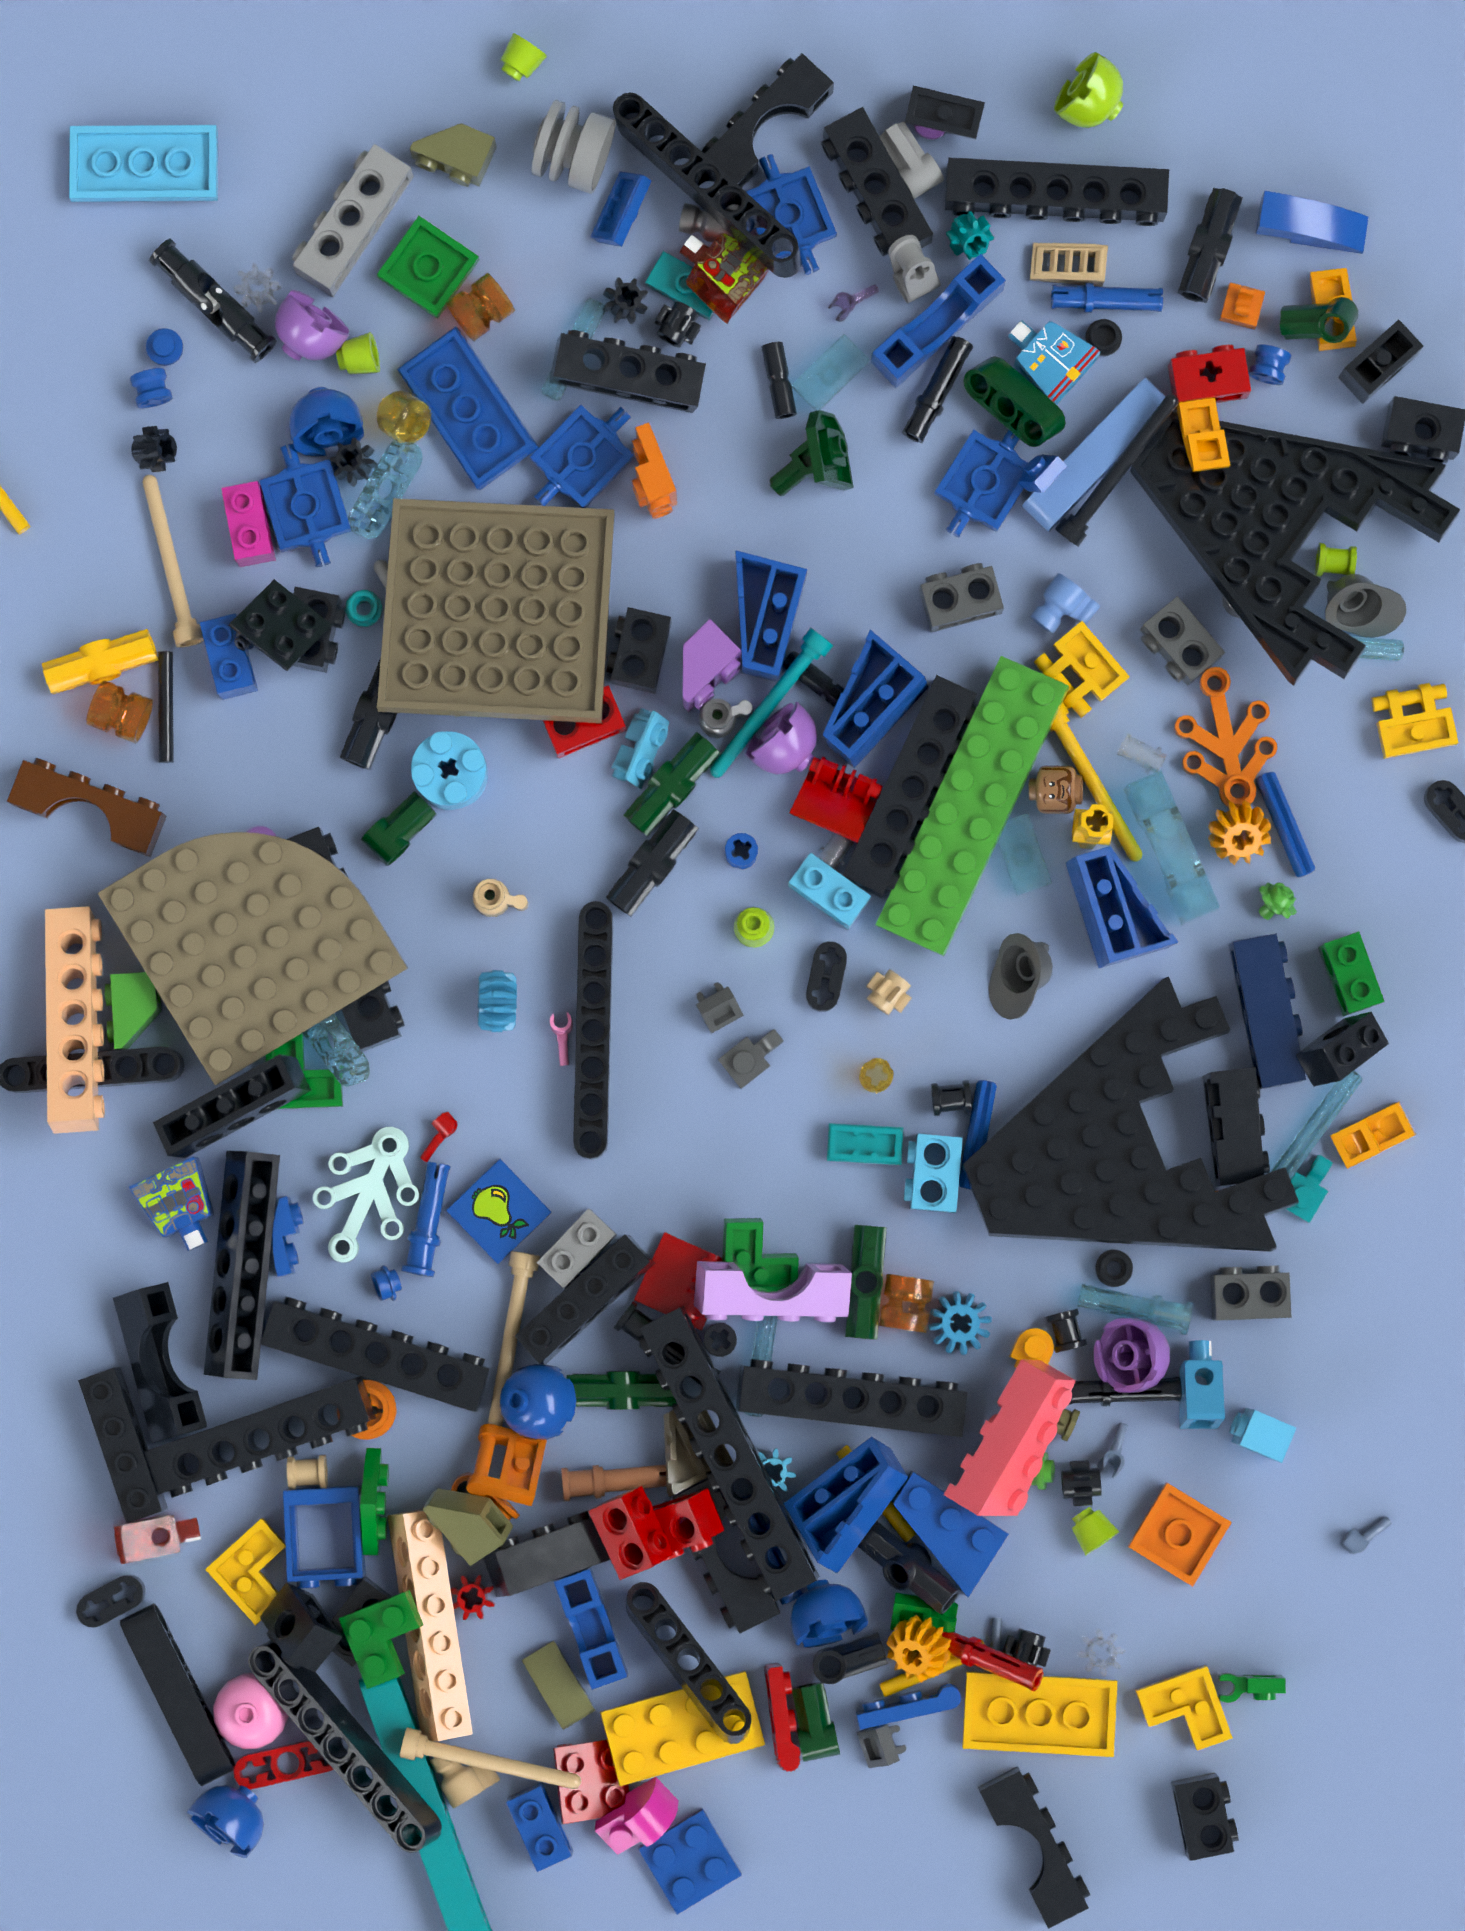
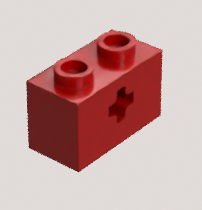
[1168,344,1251,409]

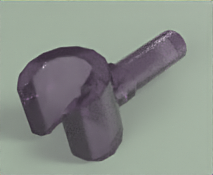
[828,284,879,322]

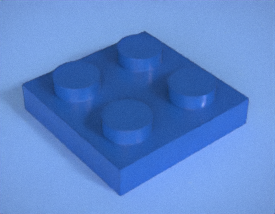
[638,1808,742,1915]

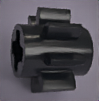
[603,277,648,324]
[654,301,701,348]
[131,426,177,472]
[330,438,379,487]
[1061,1460,1102,1506]
[1003,1628,1051,1667]

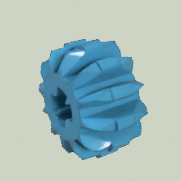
[477,970,517,1033]
[928,1291,992,1355]

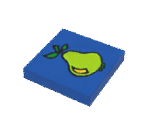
[446,1159,552,1264]

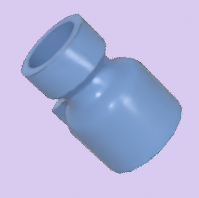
[1030,573,1100,634]

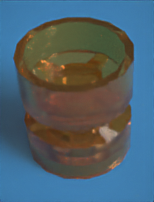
[446,272,515,342]
[86,680,153,744]
[879,1274,934,1333]

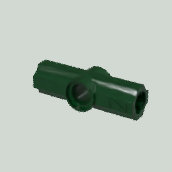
[623,732,720,837]
[845,1225,887,1340]
[567,1371,677,1410]

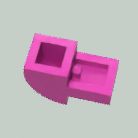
[595,1777,679,1855]

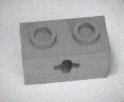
[537,1208,617,1289]

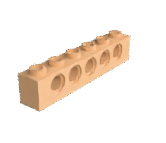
[45,906,105,1134]
[387,1509,473,1741]

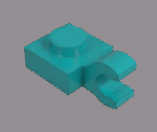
[1286,1155,1333,1223]

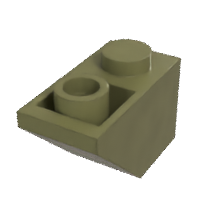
[410,123,497,187]
[422,1488,513,1566]

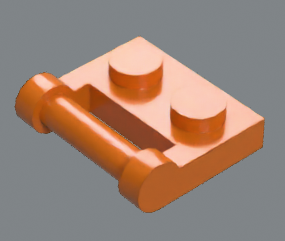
[466,1424,547,1506]

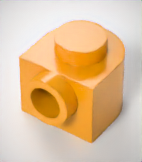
[1008,1328,1054,1368]

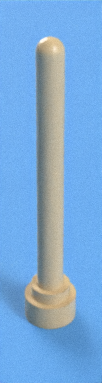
[142,475,204,648]
[488,1251,540,1426]
[400,1727,581,1789]

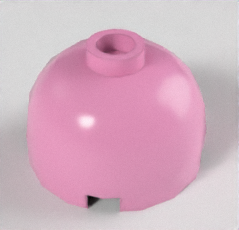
[213,1673,289,1749]

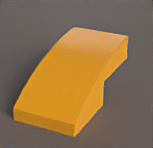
[1310,268,1357,351]
[1176,398,1230,472]
[1330,1101,1416,1169]

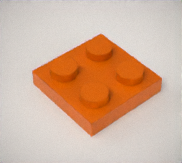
[1127,1482,1232,1587]

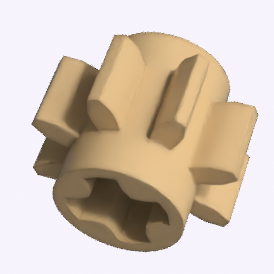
[866,969,912,1016]

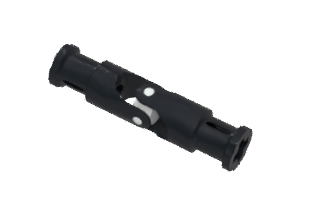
[149,238,277,363]

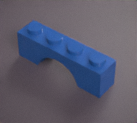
[871,254,1006,388]

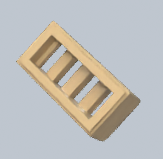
[1030,243,1108,287]

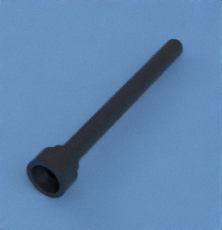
[1055,394,1178,547]

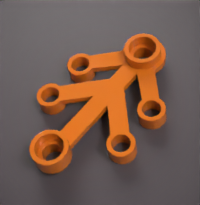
[1174,667,1277,808]

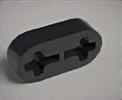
[1424,780,1465,843]
[806,941,847,1012]
[76,1574,146,1628]

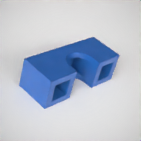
[554,1567,628,1690]

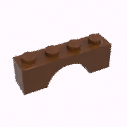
[7,758,167,858]

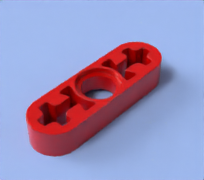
[234,1740,333,1789]

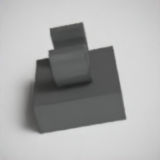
[696,982,744,1034]
[856,1725,907,1768]

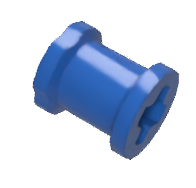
[725,833,758,870]

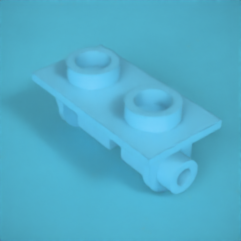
[611,708,670,789]

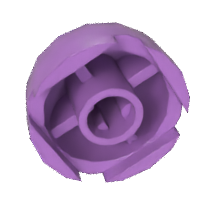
[275,290,349,361]
[744,702,817,775]
[1094,1318,1170,1393]

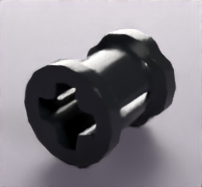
[931,1080,972,1116]
[1046,1309,1087,1353]
[703,1323,737,1357]

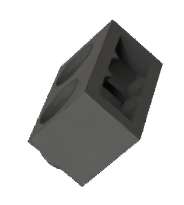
[919,563,1004,633]
[1140,596,1225,686]
[1210,1265,1292,1321]

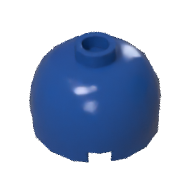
[289,387,364,457]
[500,1364,576,1440]
[790,1579,868,1648]
[187,1785,264,1858]

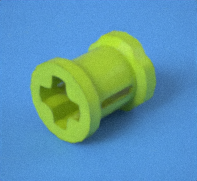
[1315,543,1357,576]

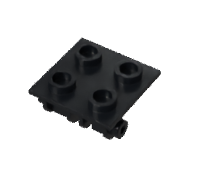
[229,579,332,671]

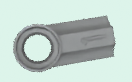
[879,121,944,199]

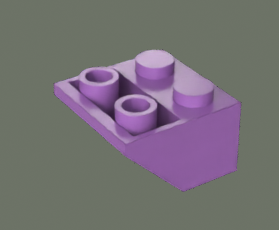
[683,619,741,713]

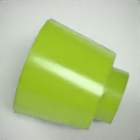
[501,33,547,82]
[336,332,380,374]
[734,907,775,948]
[1072,1507,1120,1556]

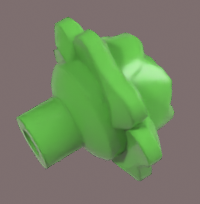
[1259,882,1297,920]

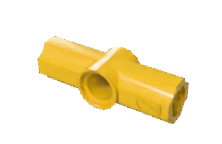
[41,629,158,695]
[1072,804,1114,849]

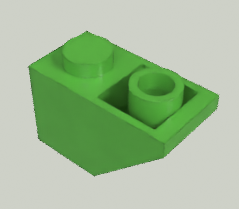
[105,972,162,1050]

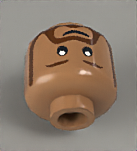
[1029,765,1083,814]

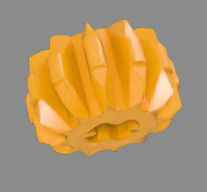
[1208,800,1271,865]
[886,1615,952,1683]

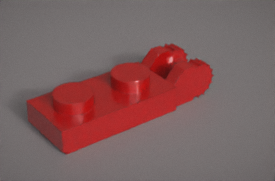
[764,1663,801,1772]

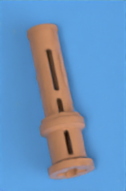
[561,1464,666,1502]

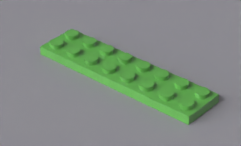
[875,656,1069,957]

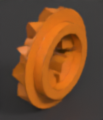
[337,1379,397,1440]

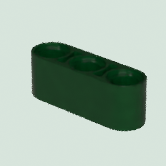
[963,356,1066,447]

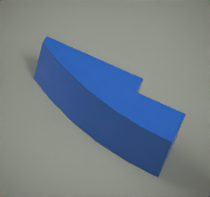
[1256,191,1369,254]

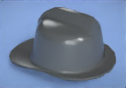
[1325,574,1406,638]
[989,933,1053,1020]

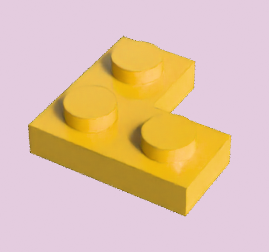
[205,1518,286,1625]
[1135,1665,1233,1751]

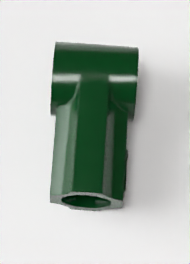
[1279,297,1359,343]
[361,791,437,866]
[792,1682,840,1762]

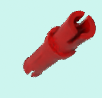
[942,1632,1044,1692]

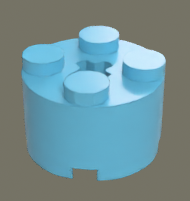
[411,731,488,810]

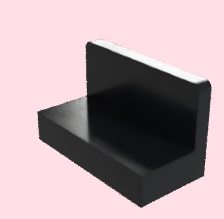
[905,86,985,140]

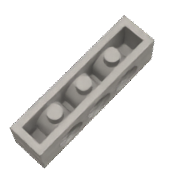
[292,144,414,297]

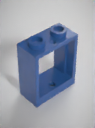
[283,1485,366,1588]

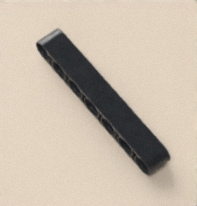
[613,92,802,278]
[573,901,613,1160]
[248,1640,442,1853]

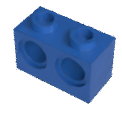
[200,613,258,700]
[506,1782,573,1872]

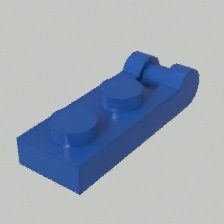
[856,1683,961,1730]

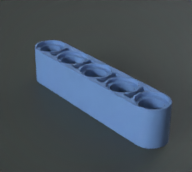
[1022,378,1166,532]

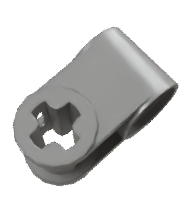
[888,235,941,303]

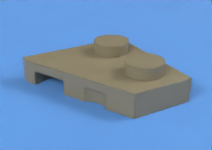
[664,1410,733,1497]

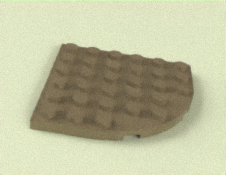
[98,832,408,1086]

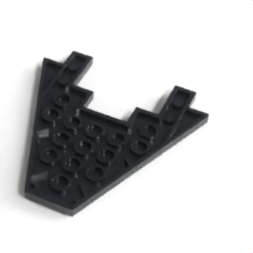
[1130,412,1461,686]
[963,977,1299,1252]

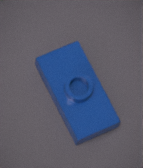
[591,171,651,247]

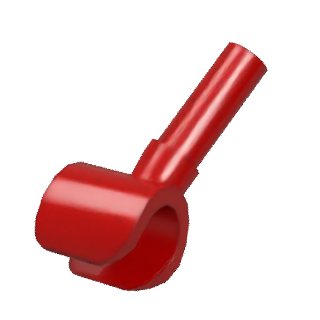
[420,1112,458,1162]

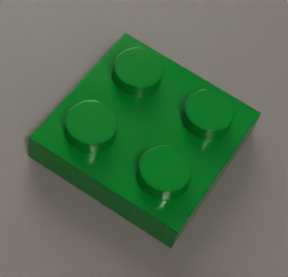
[377,216,480,319]

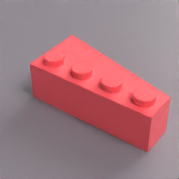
[943,1359,1076,1516]

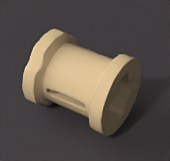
[287,1455,328,1490]

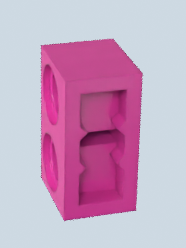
[221,481,276,567]

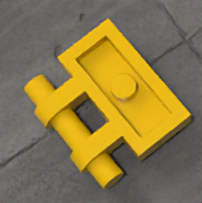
[1034,621,1130,718]
[1371,683,1459,759]

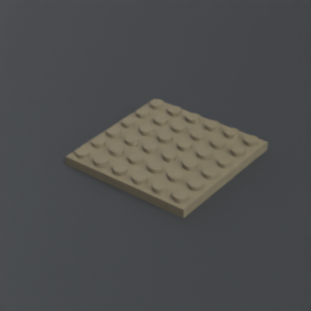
[377,498,615,723]

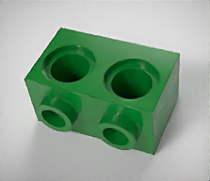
[1318,931,1385,1017]

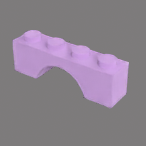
[694,1261,852,1322]

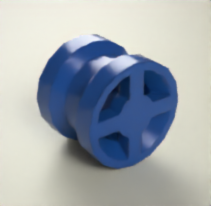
[1248,344,1292,385]
[129,368,173,408]

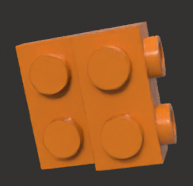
[631,422,677,519]

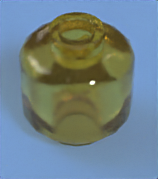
[376,390,431,445]

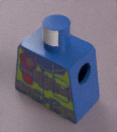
[129,1156,214,1251]

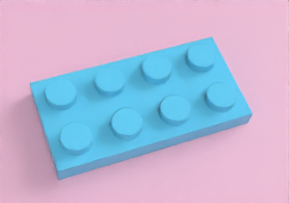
[69,125,218,202]

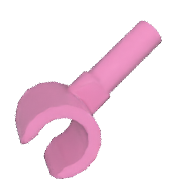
[550,1012,573,1066]

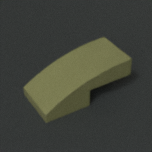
[522,1641,596,1730]

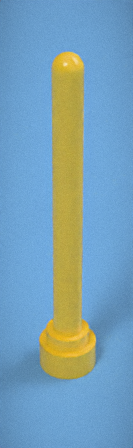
[1050,702,1143,862]

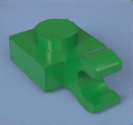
[890,1592,958,1633]
[1218,1673,1286,1703]

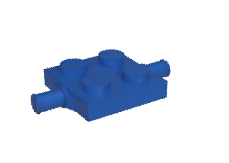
[745,154,837,275]
[530,405,635,508]
[934,429,1028,538]
[259,443,352,567]

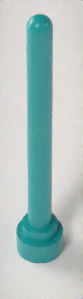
[710,627,834,778]

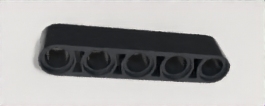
[0,1047,185,1093]
[626,1582,752,1744]
[120,1603,235,1786]

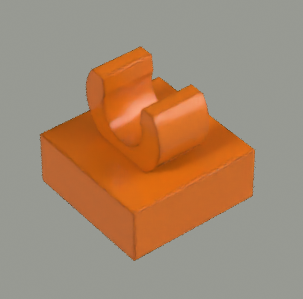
[1219,282,1265,330]

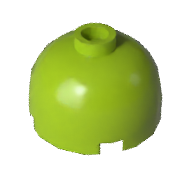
[1054,52,1123,128]

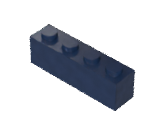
[1229,933,1306,1090]

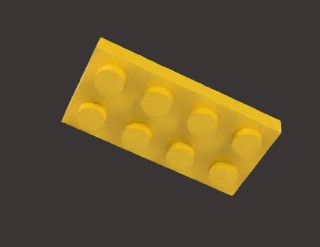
[600,1671,765,1786]
[962,1671,1118,1757]

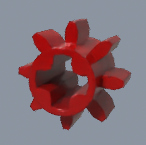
[451,1574,495,1620]

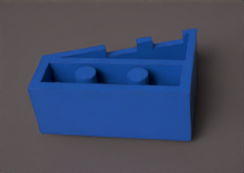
[735,550,807,682]
[823,629,929,769]
[1065,846,1179,969]
[783,1436,908,1573]
[892,1470,1009,1598]

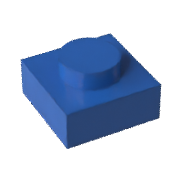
[1018,454,1067,493]

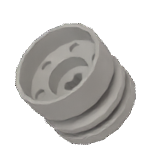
[532,100,616,194]

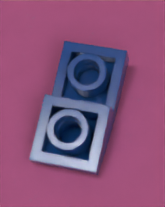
[272,1196,304,1277]

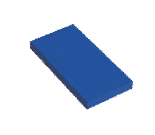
[397,326,539,490]

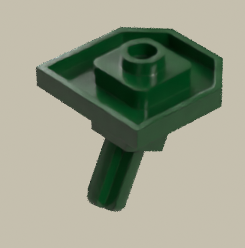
[770,410,854,496]

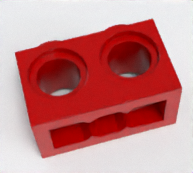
[542,685,627,759]
[588,1486,674,1580]
[652,1488,724,1561]

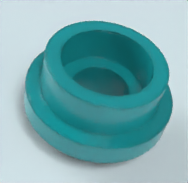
[345,590,382,627]

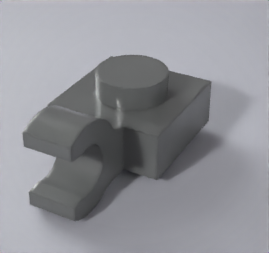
[718,1029,784,1089]

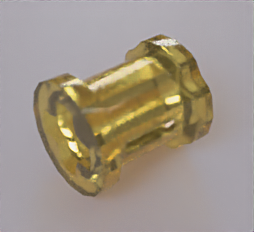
[859,1058,894,1093]

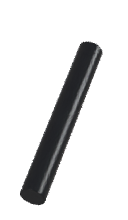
[158,651,174,763]

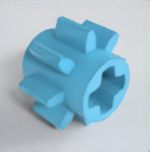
[758,1448,796,1492]

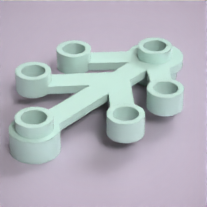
[313,1127,420,1263]

